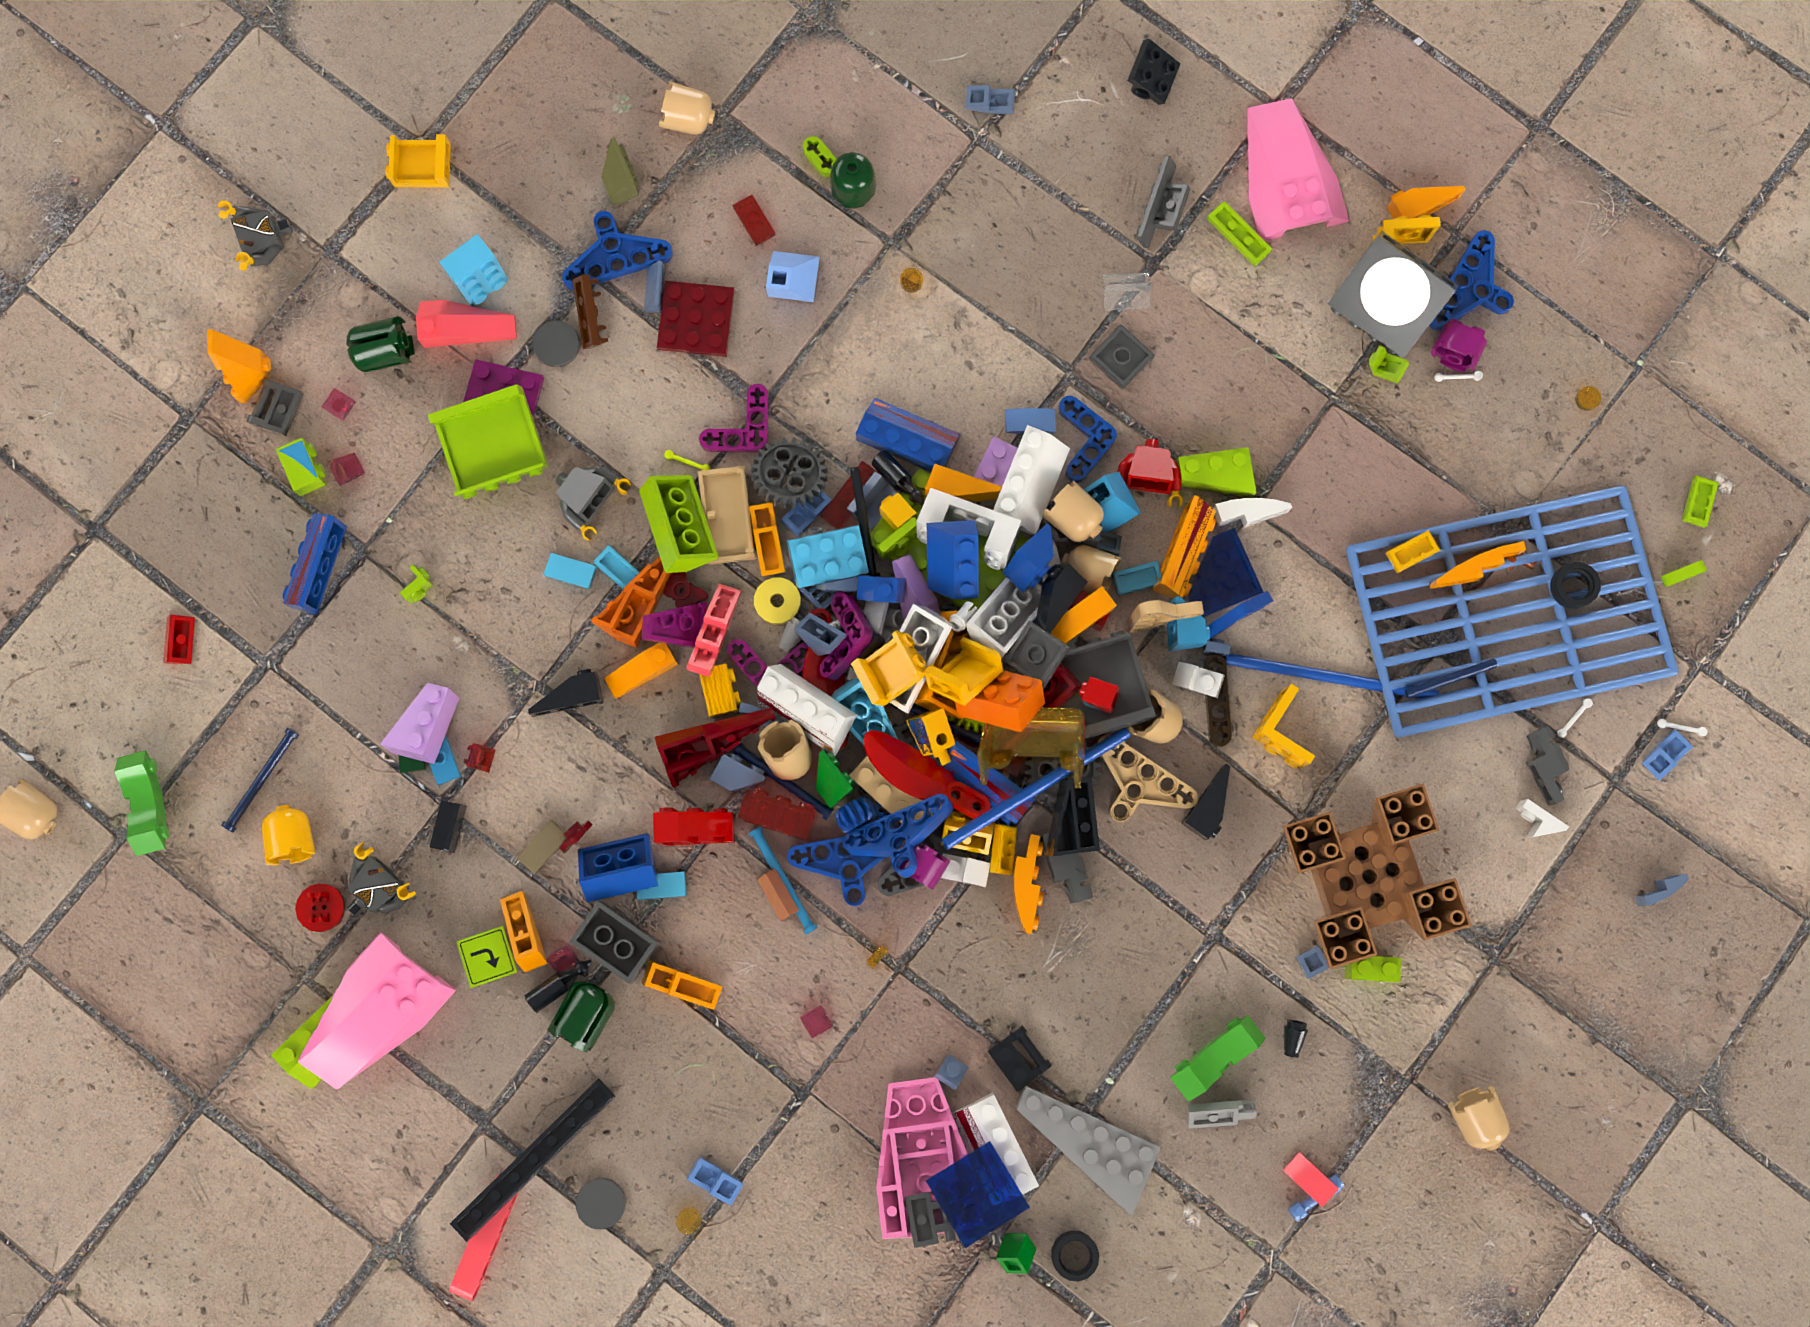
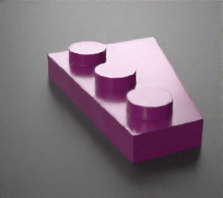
[642,602,707,648]

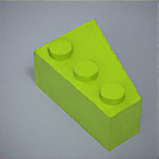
[1176,447,1257,498]

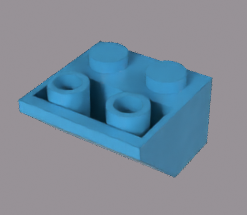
[1084,472,1141,533]

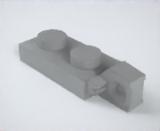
[1187,1100,1257,1129]

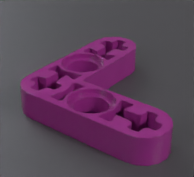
[699,384,769,453]
[820,591,873,680]
[727,639,808,687]

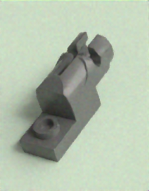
[1526,725,1569,806]
[1041,833,1093,904]

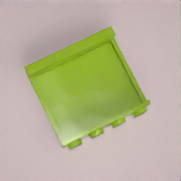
[427,384,549,499]

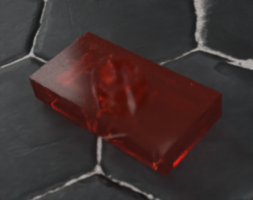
[732,195,776,246]

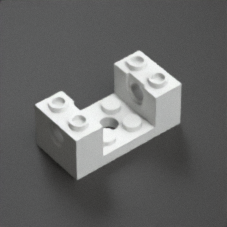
[916,488,1021,570]

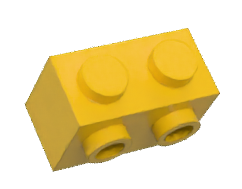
[941,810,995,855]

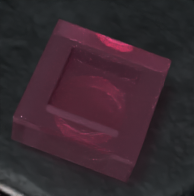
[321,388,356,421]

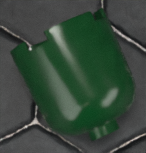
[830,152,876,209]

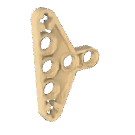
[1127,600,1204,633]
[1096,733,1198,822]

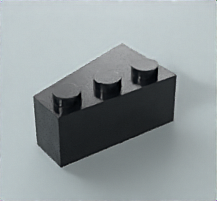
[1045,777,1100,856]

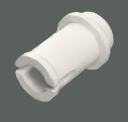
[949,601,978,632]

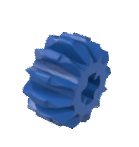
[835,797,877,833]

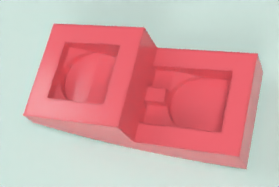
[1283,1151,1339,1207]

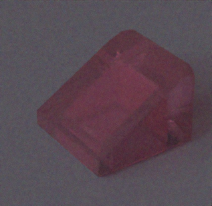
[330,453,365,486]
[799,1005,833,1038]

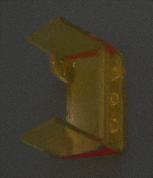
[977,708,1085,788]

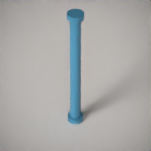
[749,827,818,935]

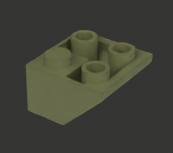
[601,137,640,206]

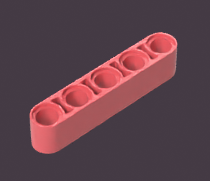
[449,1175,519,1301]

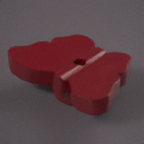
[663,572,708,608]
[559,820,593,853]

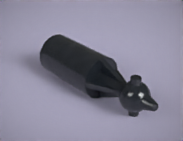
[872,450,925,506]
[524,959,593,1013]

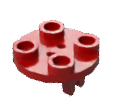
[295,883,345,932]

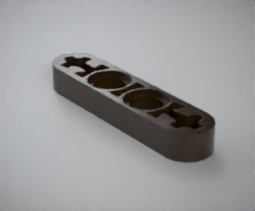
[1203,654,1232,747]

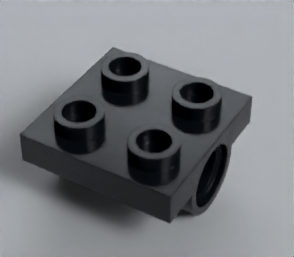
[1127,39,1181,105]

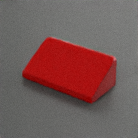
[163,614,195,664]

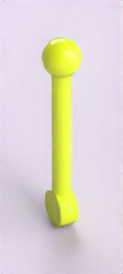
[664,450,711,471]

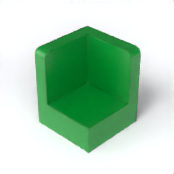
[996,1233,1036,1274]

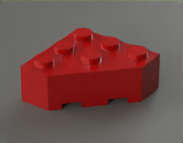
[653,807,735,846]

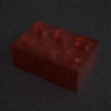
[737,787,818,842]

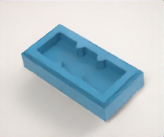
[429,735,462,785]

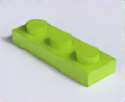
[1207,201,1273,267]

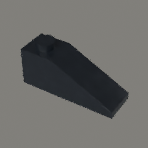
[1035,563,1088,633]
[528,669,603,717]
[1181,764,1230,840]

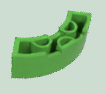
[114,750,170,856]
[1170,1015,1266,1102]

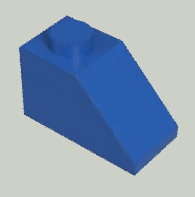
[857,575,906,603]

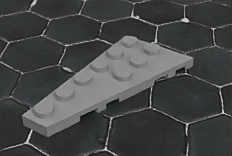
[1016,1085,1161,1216]

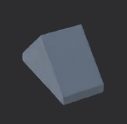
[794,613,846,656]

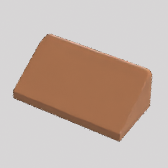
[757,869,799,922]

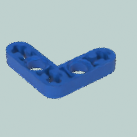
[1058,396,1117,483]
[1207,591,1274,641]

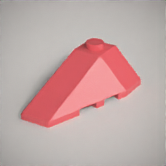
[416,300,517,348]

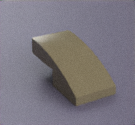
[517,820,567,874]

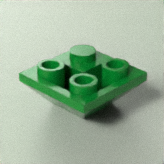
[816,750,855,808]

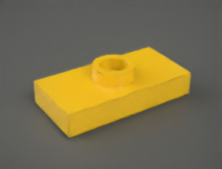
[1385,530,1440,574]
[990,824,1017,875]

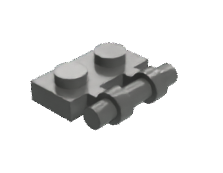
[905,1189,957,1248]

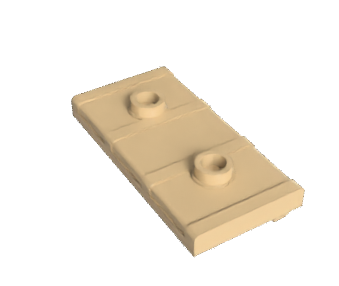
[698,466,756,565]

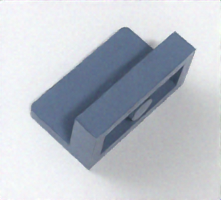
[847,472,901,530]

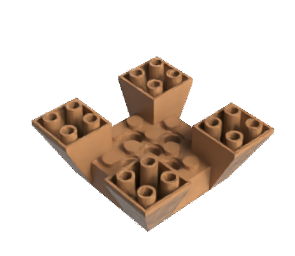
[1283,783,1472,969]

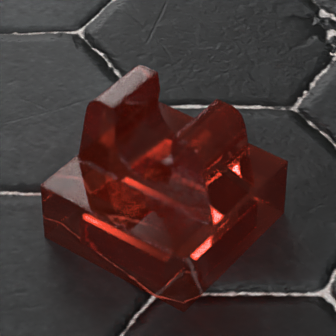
[464,743,496,773]

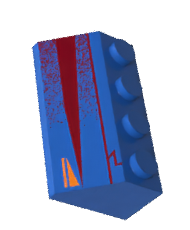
[856,398,960,472]
[282,513,347,615]
[943,741,1035,826]

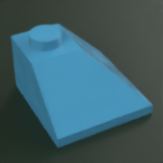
[1167,596,1210,652]

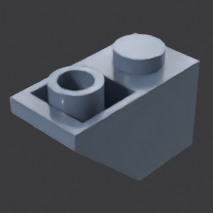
[709,753,767,793]

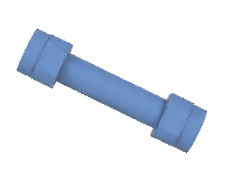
[1288,1174,1345,1221]

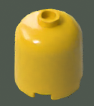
[262,805,316,865]

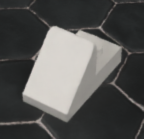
[1172,662,1225,698]
[1515,799,1569,838]
[941,853,990,887]

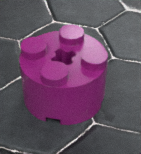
[1431,319,1487,372]
[900,841,950,890]

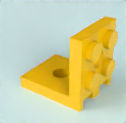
[1372,215,1440,244]
[1252,684,1315,769]

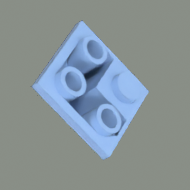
[766,251,820,302]

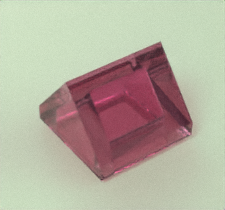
[546,943,578,972]

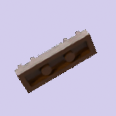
[572,275,608,349]

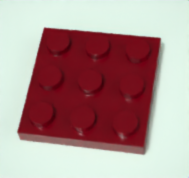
[657,281,735,357]

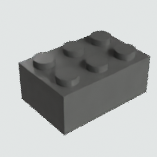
[569,901,661,984]

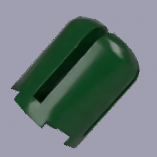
[346,316,415,372]
[547,981,616,1053]

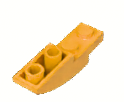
[1013,834,1044,934]

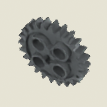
[751,437,828,509]
[1024,731,1102,805]

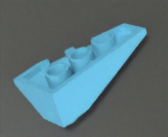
[831,679,898,746]

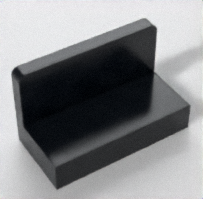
[429,800,467,853]

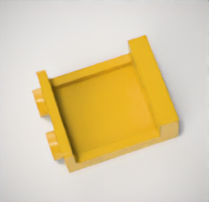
[385,134,451,187]
[851,631,926,706]
[924,637,1003,706]

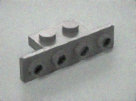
[1137,155,1190,248]

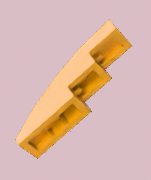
[1429,541,1526,589]

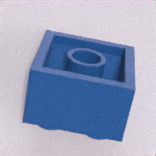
[1003,523,1054,592]

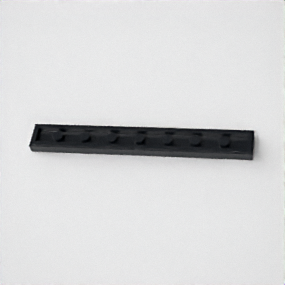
[449,1078,616,1242]

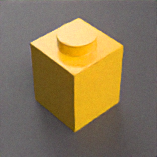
[880,492,917,531]

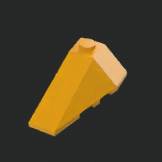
[207,329,271,403]

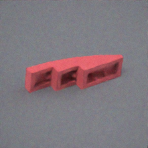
[687,584,741,677]

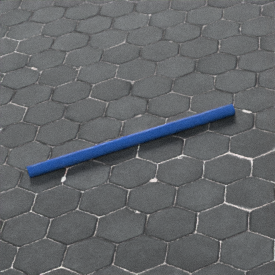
[1225,653,1439,699]
[941,728,1130,850]

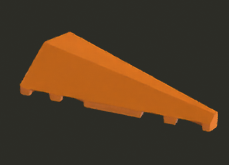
[591,556,672,648]

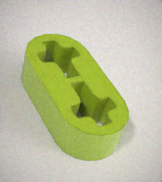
[803,136,836,177]
[1661,560,1708,588]

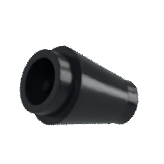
[1284,1020,1308,1058]

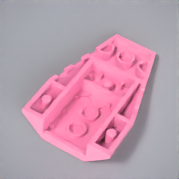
[1247,98,1349,241]
[298,932,456,1089]
[876,1077,983,1239]

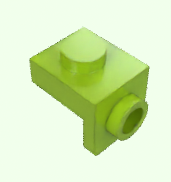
[1369,345,1409,384]
[400,564,433,604]

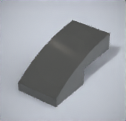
[1079,524,1122,556]

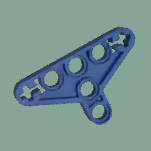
[562,211,673,290]
[1429,230,1514,330]
[842,794,953,878]
[787,827,903,906]

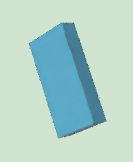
[593,545,640,589]
[543,553,597,590]
[1112,561,1162,596]
[637,871,687,900]

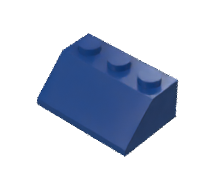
[926,520,979,599]
[578,833,658,902]

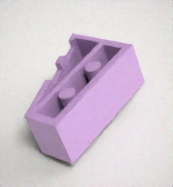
[380,683,459,764]

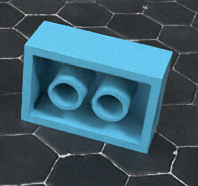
[439,234,509,306]
[786,525,869,588]

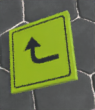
[456,926,518,988]

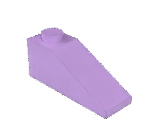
[892,554,941,621]

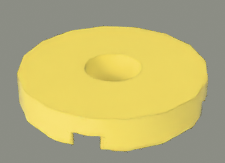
[754,577,801,625]

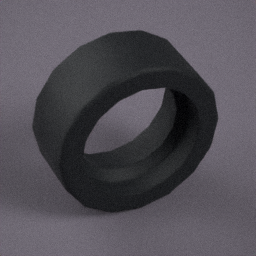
[1550,562,1601,609]
[1051,1230,1099,1282]

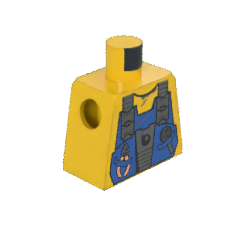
[906,708,955,767]

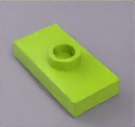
[1681,475,1719,528]
[878,517,917,560]

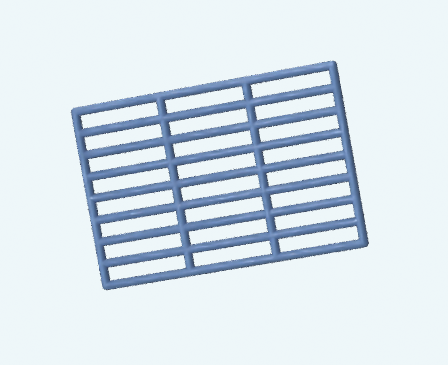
[1346,485,1678,738]

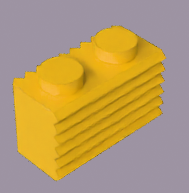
[699,663,741,719]

